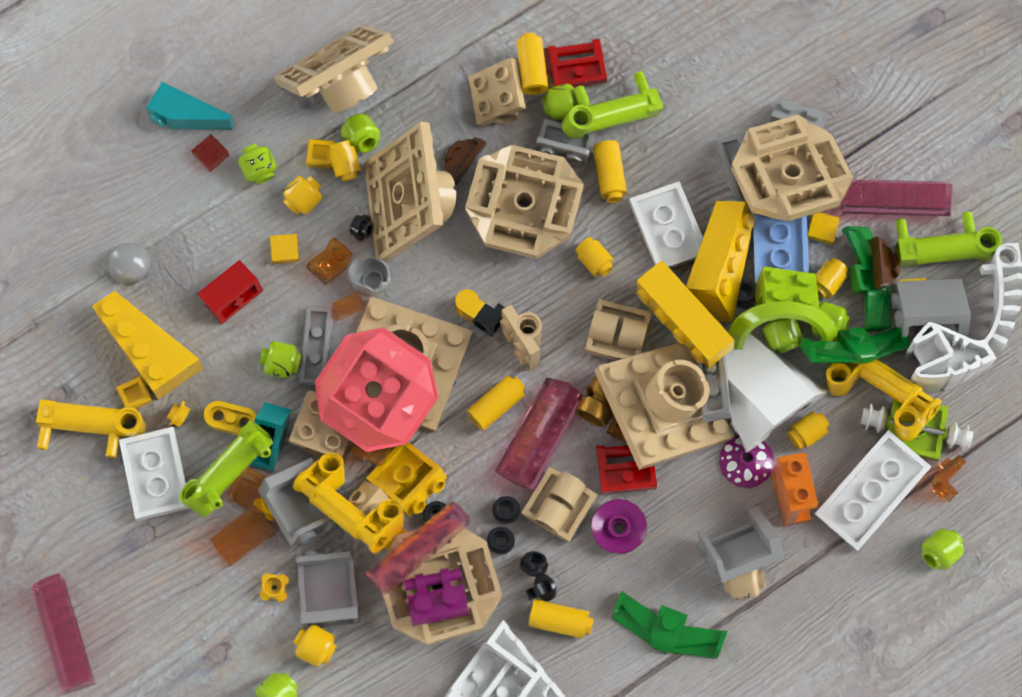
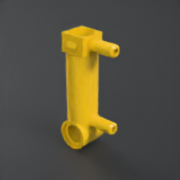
[36,399,146,458]

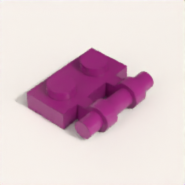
[404,568,469,626]

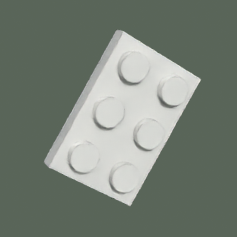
[629,181,703,269]
[119,427,190,521]

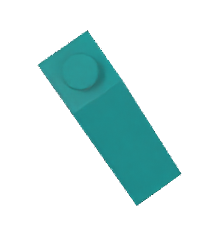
[146,82,235,130]

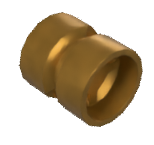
[575,376,613,428]

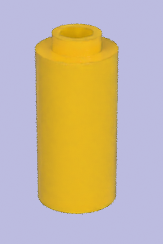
[516,33,548,95]
[593,140,627,203]
[466,375,526,431]
[528,599,594,639]

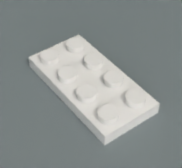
[815,430,931,551]

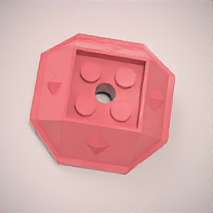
[315,327,439,452]

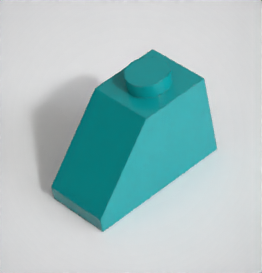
[250,402,291,472]

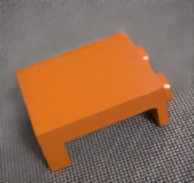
[771,453,818,527]

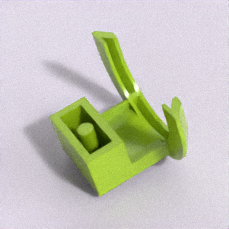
[728,266,838,349]

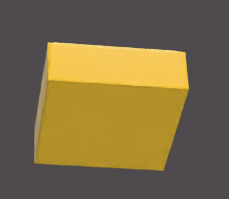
[306,139,336,169]
[808,212,840,245]
[270,233,300,264]
[116,376,153,410]

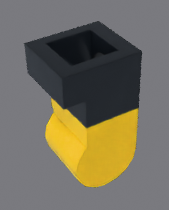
[455,289,506,337]

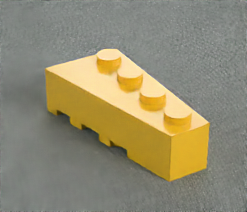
[686,201,755,322]
[636,260,734,369]
[92,291,203,400]

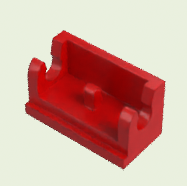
[197,260,263,325]

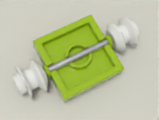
[860,398,973,462]

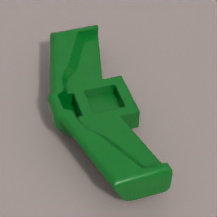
[842,226,891,332]
[800,325,910,364]
[611,590,728,659]

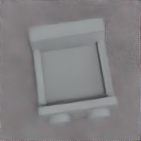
[891,279,971,337]
[258,458,339,547]
[695,506,784,583]
[296,548,360,629]

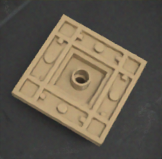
[273,24,394,113]
[364,121,456,263]
[357,296,473,433]
[594,343,735,470]

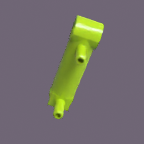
[562,71,664,139]
[894,211,1002,268]
[179,419,273,517]

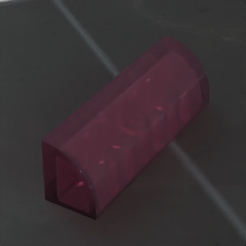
[841,179,952,216]
[495,377,583,491]
[364,501,470,597]
[31,573,96,695]

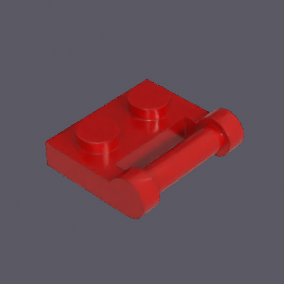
[547,38,607,88]
[596,445,657,495]

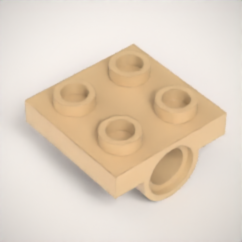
[468,58,526,127]
[585,299,652,361]
[500,305,542,371]
[288,390,349,458]
[521,467,598,543]

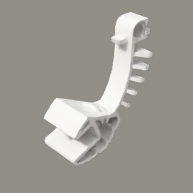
[904,243,1022,393]

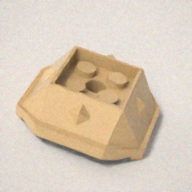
[731,115,853,221]
[465,145,584,259]
[377,520,502,646]

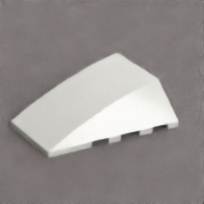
[725,333,830,453]
[445,620,565,697]

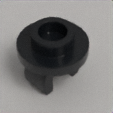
[525,573,557,602]

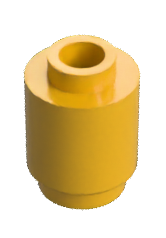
[329,140,362,182]
[575,237,614,277]
[816,258,848,299]
[787,411,830,450]

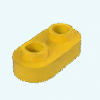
[204,401,257,436]

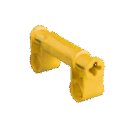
[826,359,942,441]
[293,452,404,554]

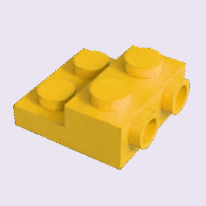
[366,443,447,517]

